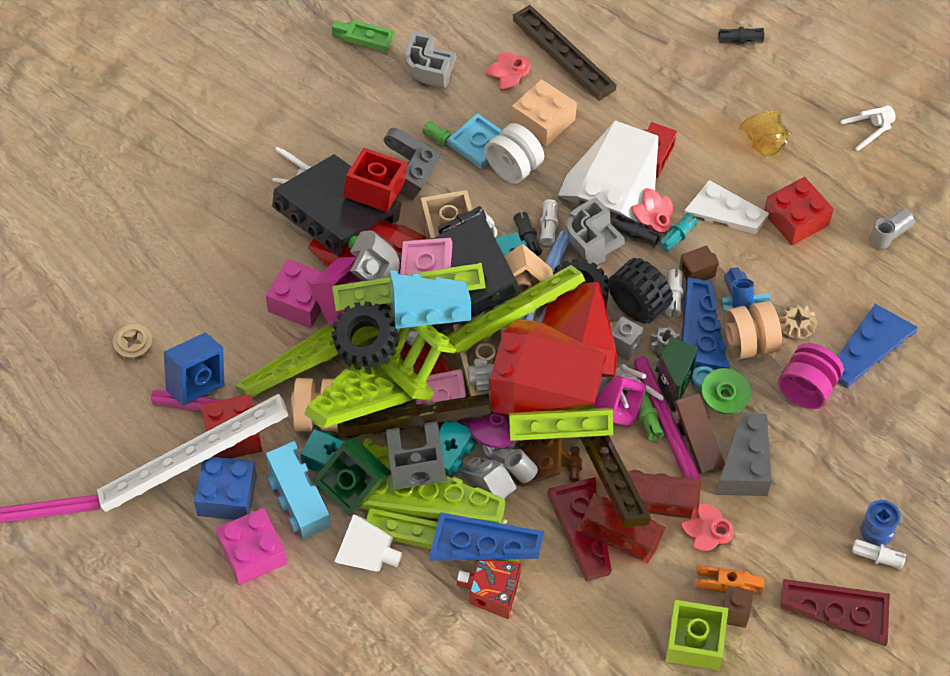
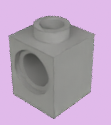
[612,317,643,361]

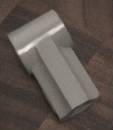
[869,208,915,249]
[491,447,538,483]

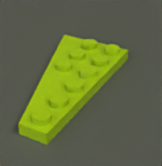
[235,325,379,397]
[359,437,506,523]

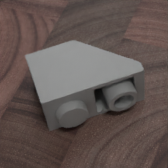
[460,456,517,499]

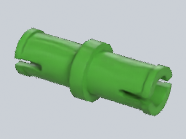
[638,391,664,441]

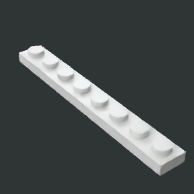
[97,394,289,512]

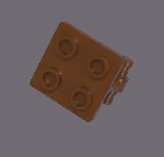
[517,438,582,487]

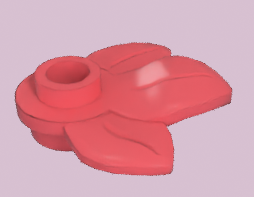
[486,52,530,90]
[631,188,673,233]
[682,503,734,551]

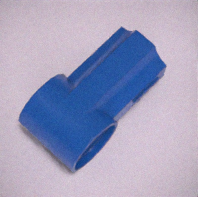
[724,267,754,309]

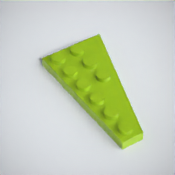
[304,365,414,428]

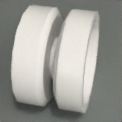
[484,123,544,184]

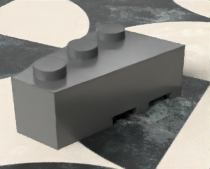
[716,414,772,496]

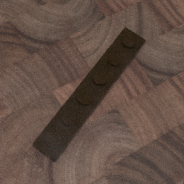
[513,5,617,101]
[337,393,491,438]
[580,435,651,527]

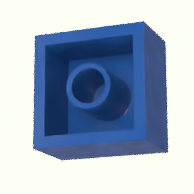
[164,332,224,406]
[194,457,257,520]

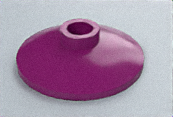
[469,412,517,448]

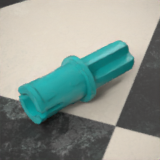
[659,213,697,251]

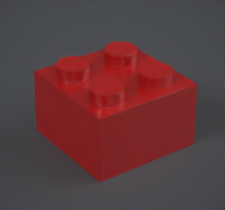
[343,148,408,212]
[764,177,834,245]
[201,394,263,459]

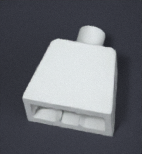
[334,515,402,571]

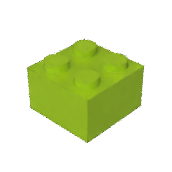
[665,600,728,671]

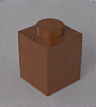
[679,245,719,281]
[722,585,754,628]

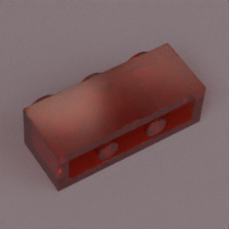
[628,470,701,519]
[577,493,665,564]

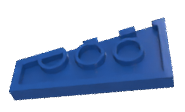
[681,277,730,370]
[837,303,918,388]
[429,512,544,561]

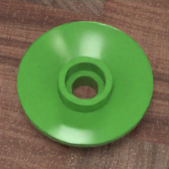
[701,368,751,414]

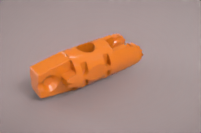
[695,565,764,593]

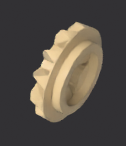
[778,303,818,339]
[113,324,153,360]

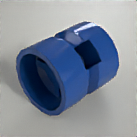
[860,500,901,546]

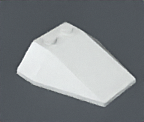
[558,121,658,227]

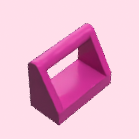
[593,376,646,426]

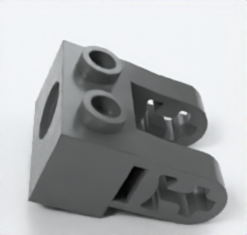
[381,128,441,200]
[386,421,446,490]

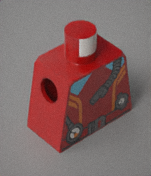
[457,560,521,619]

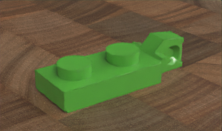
[332,20,395,53]

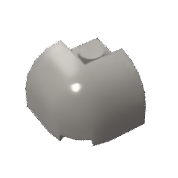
[406,31,456,88]
[567,197,625,265]
[350,231,400,282]

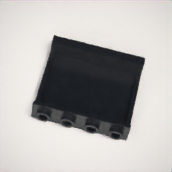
[272,154,402,258]
[398,214,521,332]

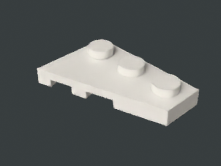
[684,180,769,234]

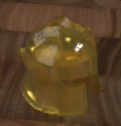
[739,110,791,156]

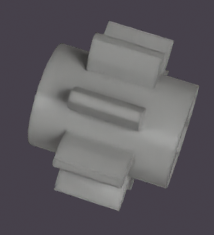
[650,327,680,354]
[468,359,494,391]

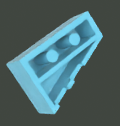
[390,270,471,329]
[266,441,331,539]

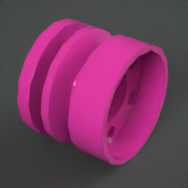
[777,343,844,410]

